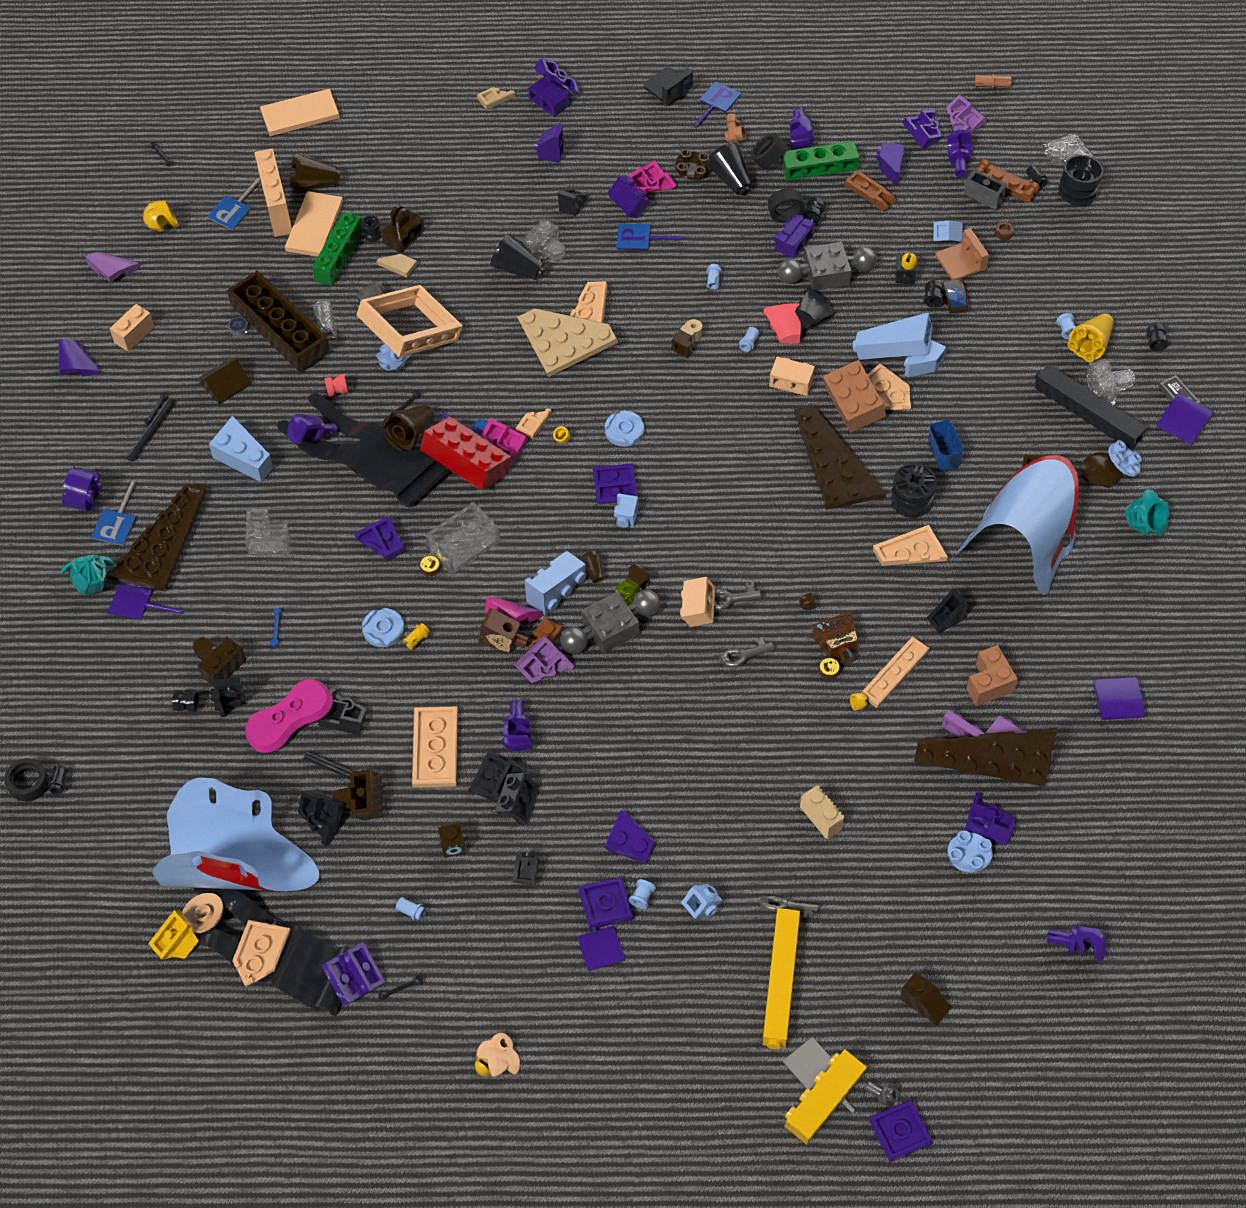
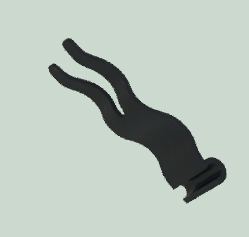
[277,393,450,508]
[194,888,349,1016]

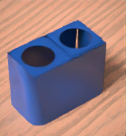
[927,419,963,472]

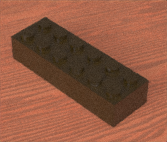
[227,270,330,372]

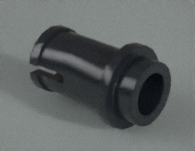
[1026,165,1047,188]
[47,765,68,794]

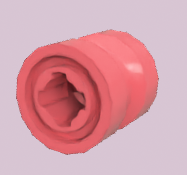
[324,374,348,397]

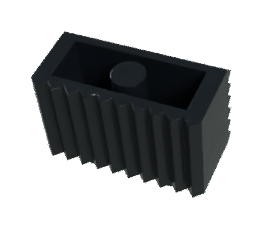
[964,169,1007,210]

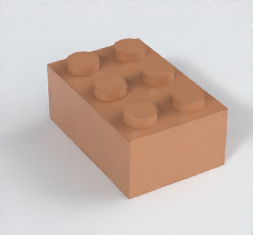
[823,360,886,433]

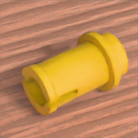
[403,623,430,650]

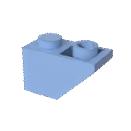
[904,339,946,377]

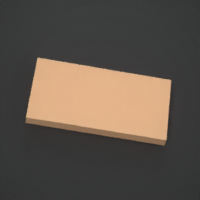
[260,89,340,136]
[285,191,343,257]
[412,706,458,788]

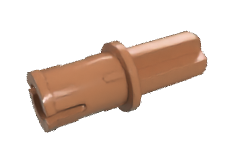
[975,74,1012,89]

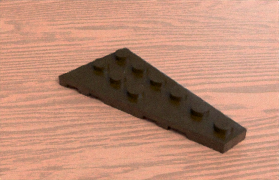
[794,406,885,510]
[106,483,206,591]
[914,727,1057,787]

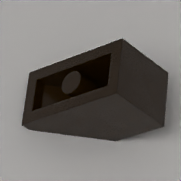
[900,971,951,1026]

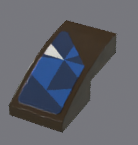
[943,279,968,313]

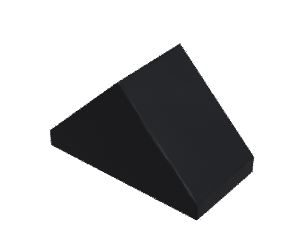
[558,189,588,216]
[926,589,968,633]

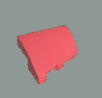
[764,303,801,344]

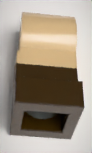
[671,319,702,359]

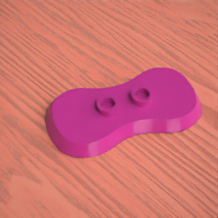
[245,679,333,753]

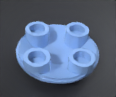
[1109,440,1142,477]
[947,830,993,872]

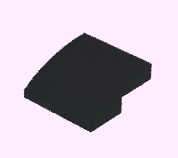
[469,752,528,803]

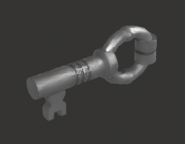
[714,582,761,610]
[720,637,774,667]
[760,896,818,918]

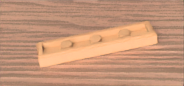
[861,636,929,708]

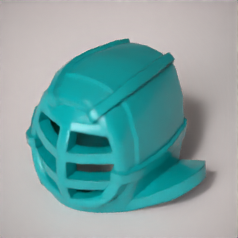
[1125,489,1169,537]
[61,555,114,595]

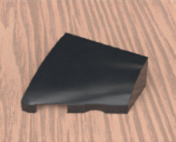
[795,287,835,328]
[318,687,366,735]
[298,790,345,846]

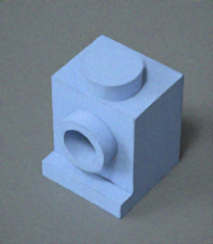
[614,494,638,528]

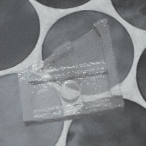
[1042,133,1093,162]

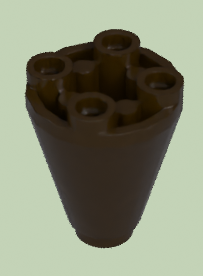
[289,152,341,190]

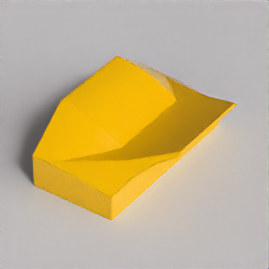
[148,910,199,959]

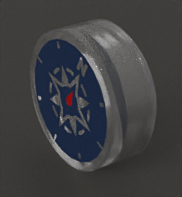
[228,317,248,336]

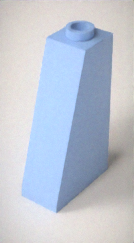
[853,313,933,360]

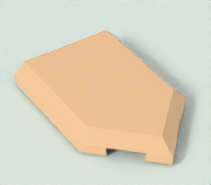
[867,363,911,410]
[232,920,290,987]

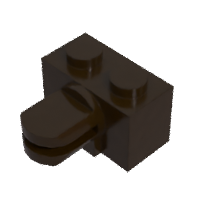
[382,205,425,253]
[193,637,246,686]
[332,769,383,821]

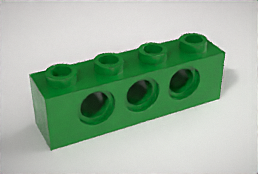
[781,141,859,181]
[312,212,363,286]

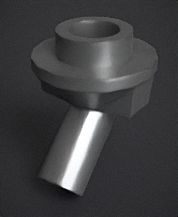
[864,1081,899,1107]

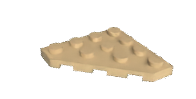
[517,308,618,377]

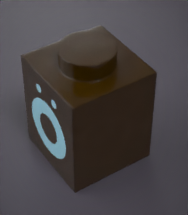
[438,823,466,858]

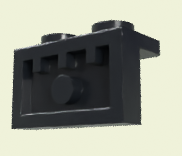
[210,677,246,717]
[495,773,539,824]

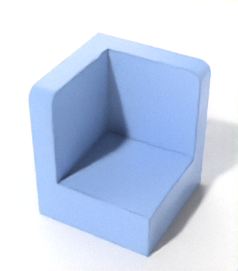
[933,221,963,242]

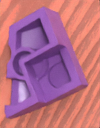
[946,95,987,134]
[85,252,140,282]
[514,636,575,683]

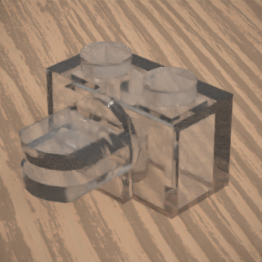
[519,218,565,262]
[1086,360,1135,406]

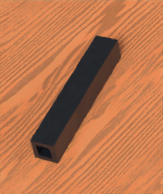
[1034,364,1147,451]

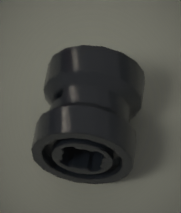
[803,197,826,223]
[361,216,382,242]
[924,280,944,307]
[1146,324,1169,351]
[172,690,199,713]

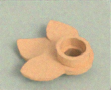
[477,1033,520,1077]

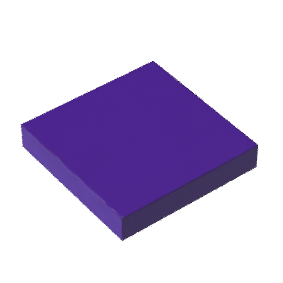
[578,877,633,930]
[868,1100,933,1163]

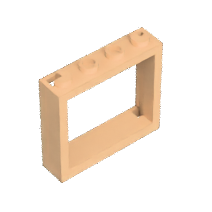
[357,285,463,357]

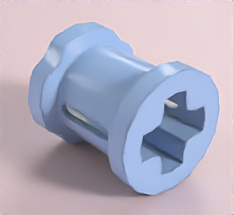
[1056,313,1076,339]
[629,879,656,909]

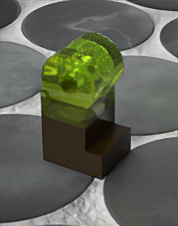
[615,563,650,605]

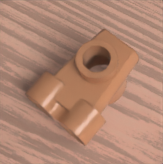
[725,113,746,145]

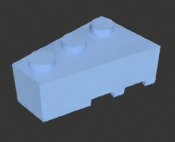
[209,416,273,482]
[525,551,586,616]

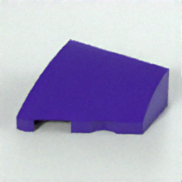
[534,58,579,94]
[902,109,942,149]
[58,339,100,377]
[964,792,1015,845]

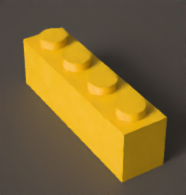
[784,1049,867,1145]

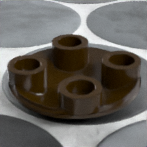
[674,149,711,179]
[1082,452,1123,488]

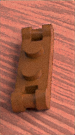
[974,159,1040,202]

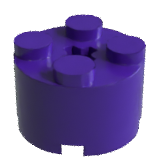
[62,467,103,512]

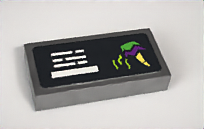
[1159,375,1200,404]

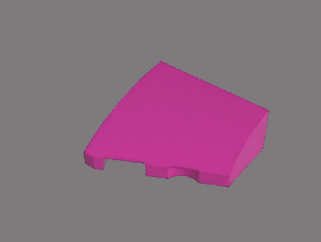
[628,160,677,192]
[481,418,528,468]
[485,597,543,623]

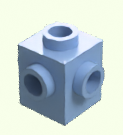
[375,344,411,371]
[681,884,722,919]

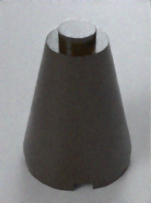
[383,405,435,450]

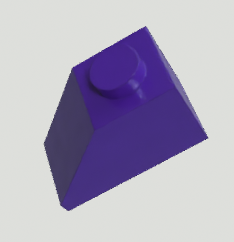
[535,123,564,163]
[876,142,905,185]

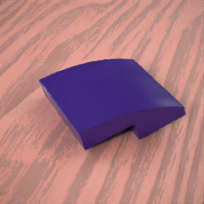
[1156,393,1214,446]
[593,463,637,504]
[1093,677,1145,720]
[321,942,385,1006]

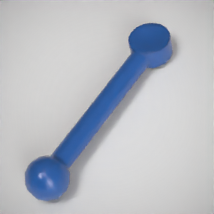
[270,608,282,648]

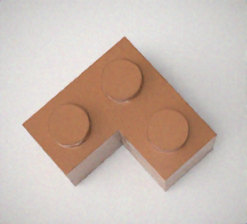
[967,645,1017,706]

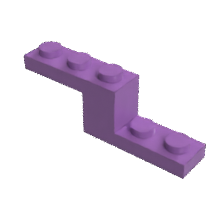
[942,710,1054,762]

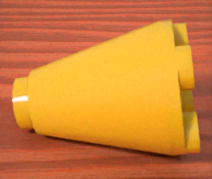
[1068,314,1114,362]

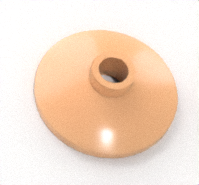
[182,893,224,933]

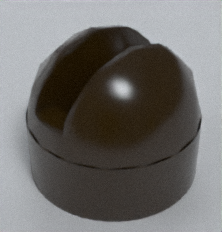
[800,592,816,611]

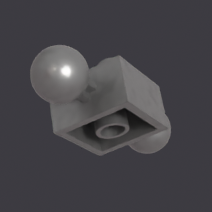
[778,242,877,291]
[560,590,660,654]

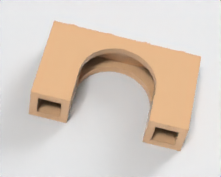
[254,148,292,237]

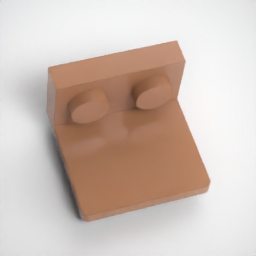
[935,228,989,280]

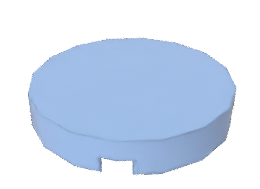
[605,411,644,447]
[362,608,404,647]

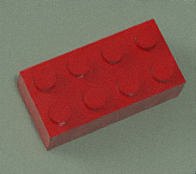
[420,417,511,490]

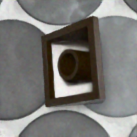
[197,358,252,405]

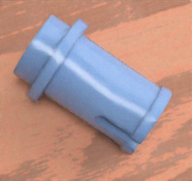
[707,264,722,290]
[739,327,759,352]
[396,897,426,921]

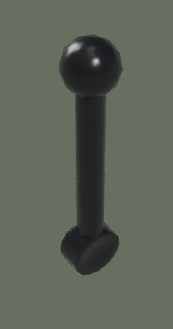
[150,142,172,167]
[390,390,420,414]
[144,392,168,425]
[378,975,423,1000]

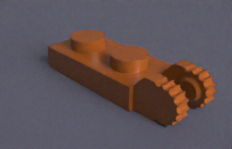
[845,170,896,211]

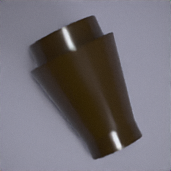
[582,551,604,583]

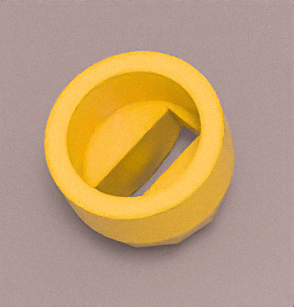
[901,252,917,270]
[553,426,570,444]
[850,693,868,711]
[475,1058,491,1076]

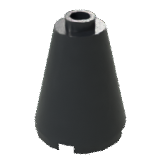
[706,142,752,196]
[490,233,545,280]

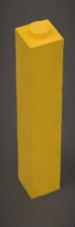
[762,908,800,1049]

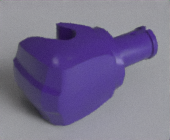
[790,107,814,150]
[947,130,972,177]
[287,414,337,444]
[503,699,532,752]
[1047,926,1107,962]

